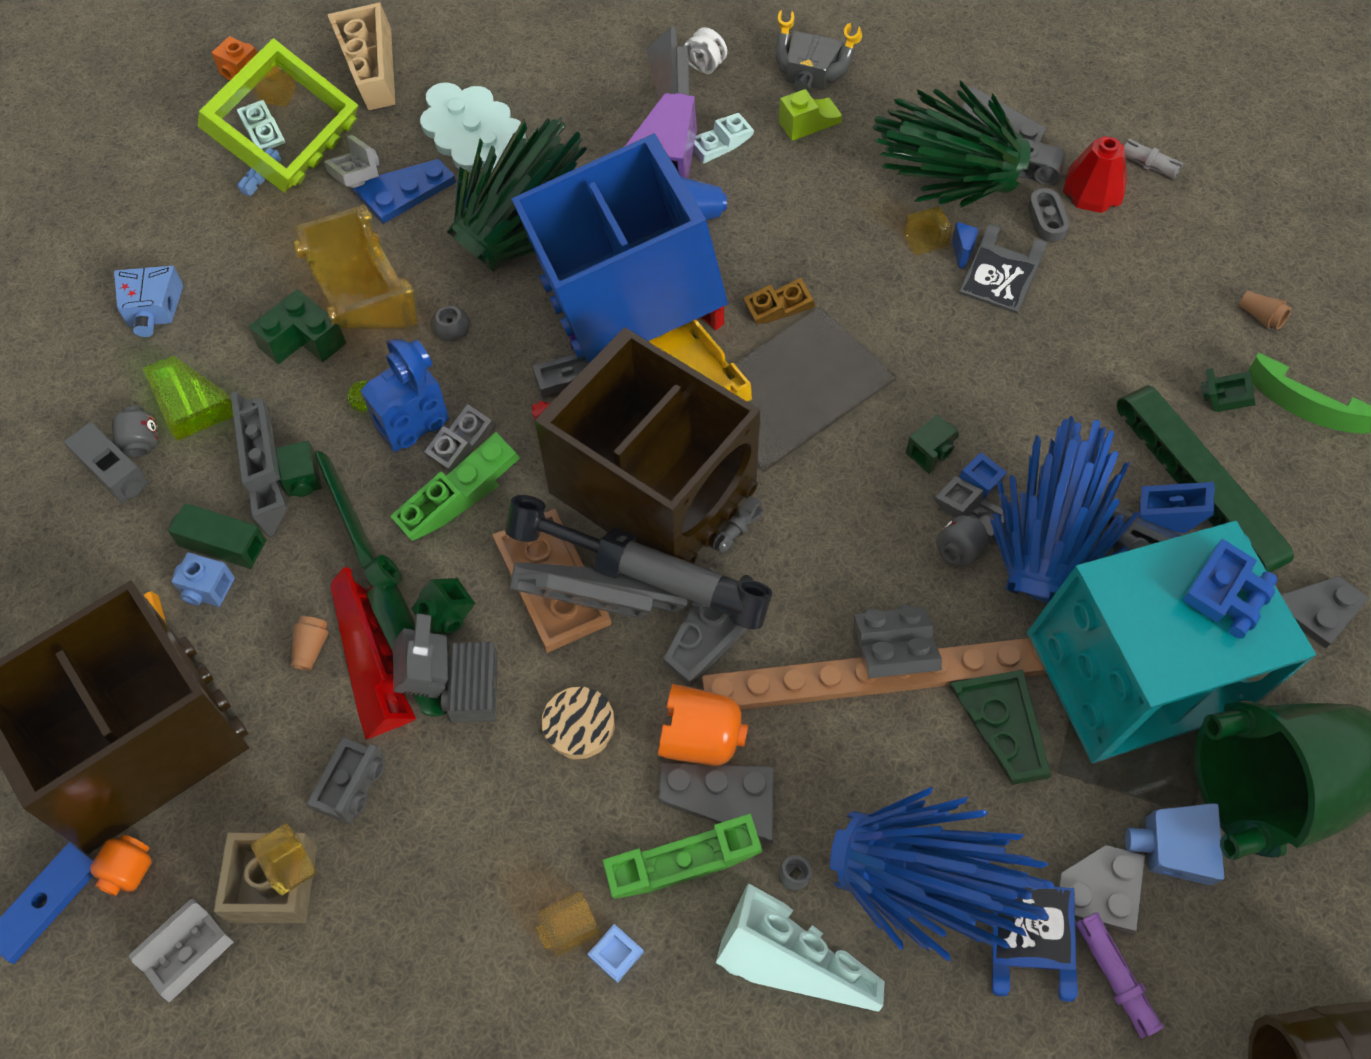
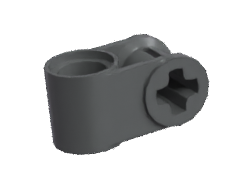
[1018,138,1066,186]

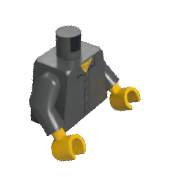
[775,10,862,92]

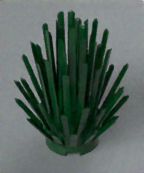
[873,81,1031,208]
[446,117,587,272]

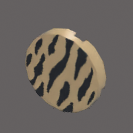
[542,687,615,759]

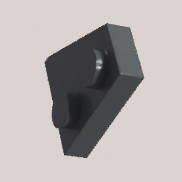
[1281,576,1369,648]

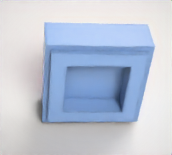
[587,924,644,983]

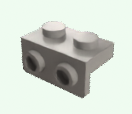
[324,135,379,188]
[129,899,234,1002]

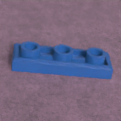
[0,842,94,964]

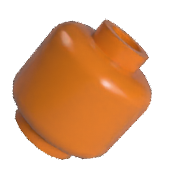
[90,834,152,896]

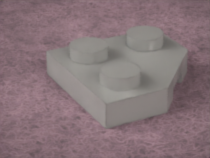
[1057,845,1145,934]

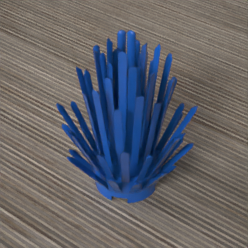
[990,415,1142,603]
[830,787,1054,961]

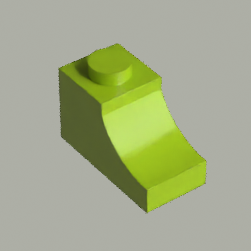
[779,89,843,141]

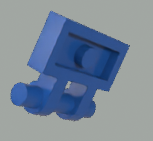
[1182,538,1278,639]

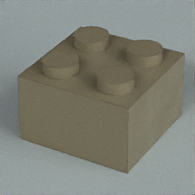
[214,833,317,923]

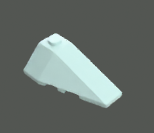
[716,883,885,1012]

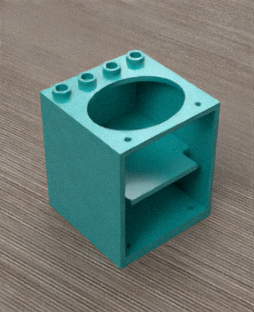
[1027,521,1317,763]

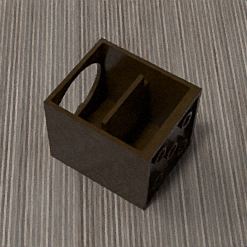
[535,327,760,564]
[0,580,249,854]

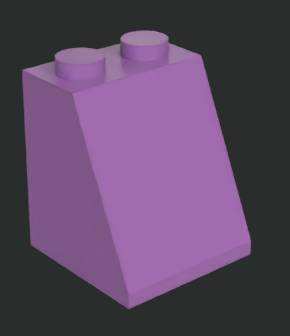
[625,93,697,178]

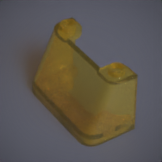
[292,204,418,329]

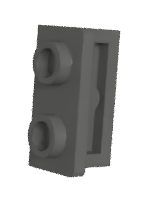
[307,737,385,825]

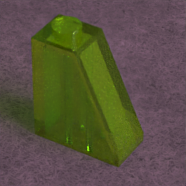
[143,355,233,441]

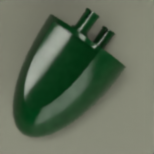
[1194,701,1371,860]

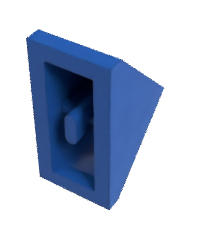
[1140,482,1215,534]

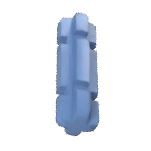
[237,148,282,196]

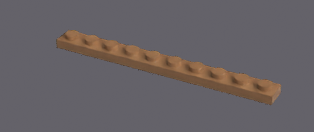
[702,638,1047,710]

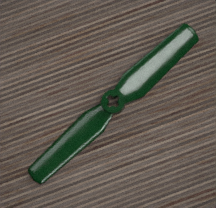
[315,451,447,717]

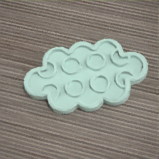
[420,82,526,173]

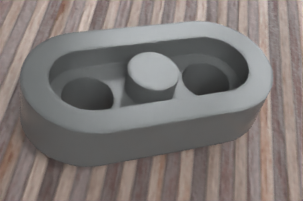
[1028,188,1070,242]

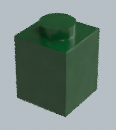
[276,440,322,497]

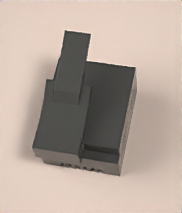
[393,613,448,699]

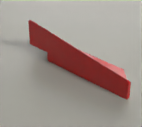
[330,567,416,740]

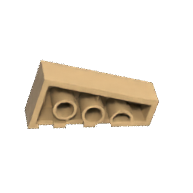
[327,2,395,110]

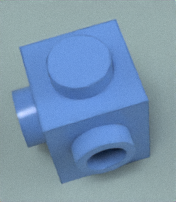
[172,552,235,607]

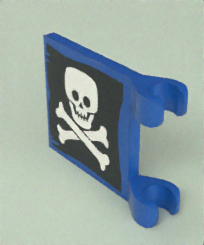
[992,886,1078,1002]

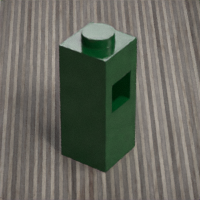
[168,503,266,569]

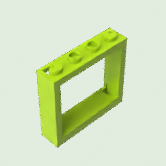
[197,38,359,192]

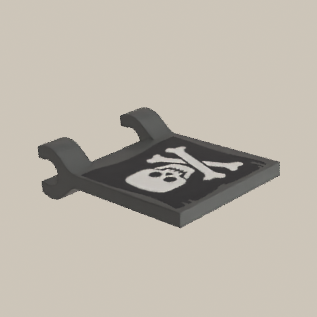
[959,223,1048,314]

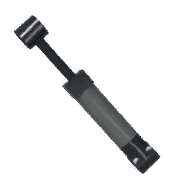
[505,495,773,629]

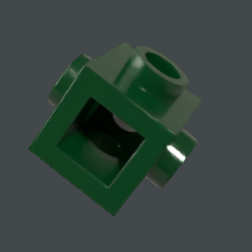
[411,578,476,634]

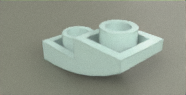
[237,100,285,151]
[693,113,754,164]

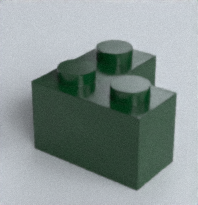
[248,289,347,365]

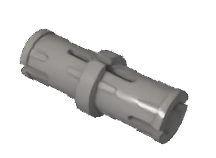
[1124,139,1183,180]

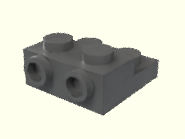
[854,604,942,678]

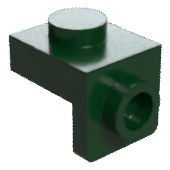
[1201,368,1256,412]

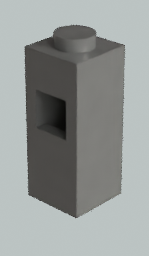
[63,421,149,504]

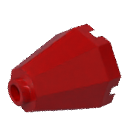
[1062,136,1128,213]

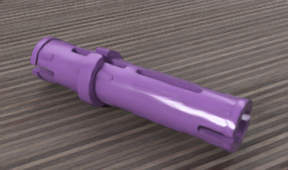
[1075,912,1164,1039]

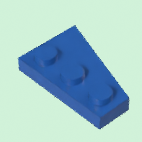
[351,159,456,224]

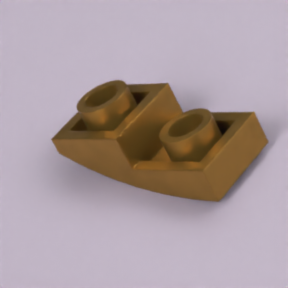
[743,278,815,324]

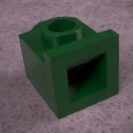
[906,414,959,474]

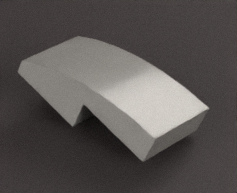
[424,404,496,470]

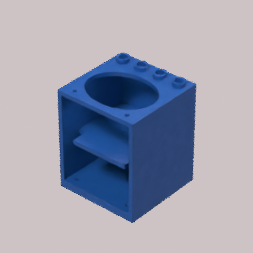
[511,133,728,364]

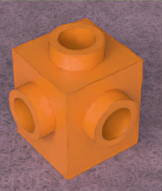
[211,36,258,81]

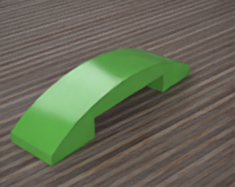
[1247,352,1371,434]
[603,813,763,899]

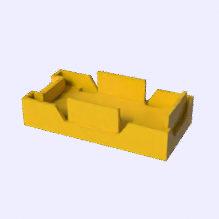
[649,319,752,402]

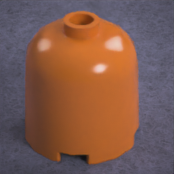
[658,684,748,766]

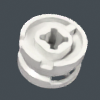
[684,27,727,75]

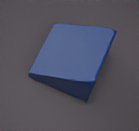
[952,222,978,269]

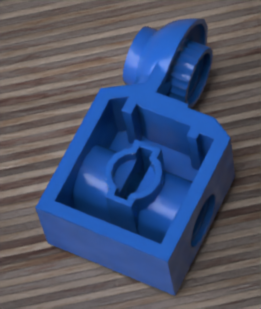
[361,339,450,453]

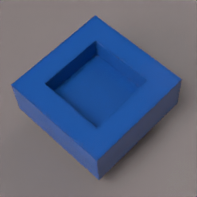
[959,453,1007,498]

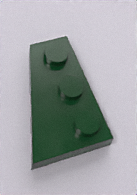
[950,669,1051,785]

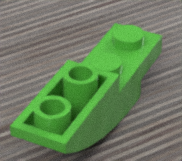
[390,432,520,541]

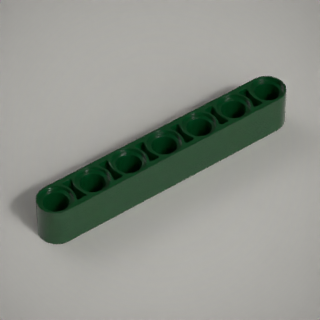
[1116,385,1294,573]

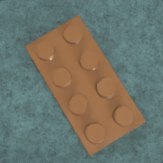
[492,509,612,653]

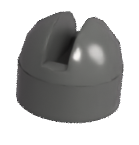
[779,855,812,891]

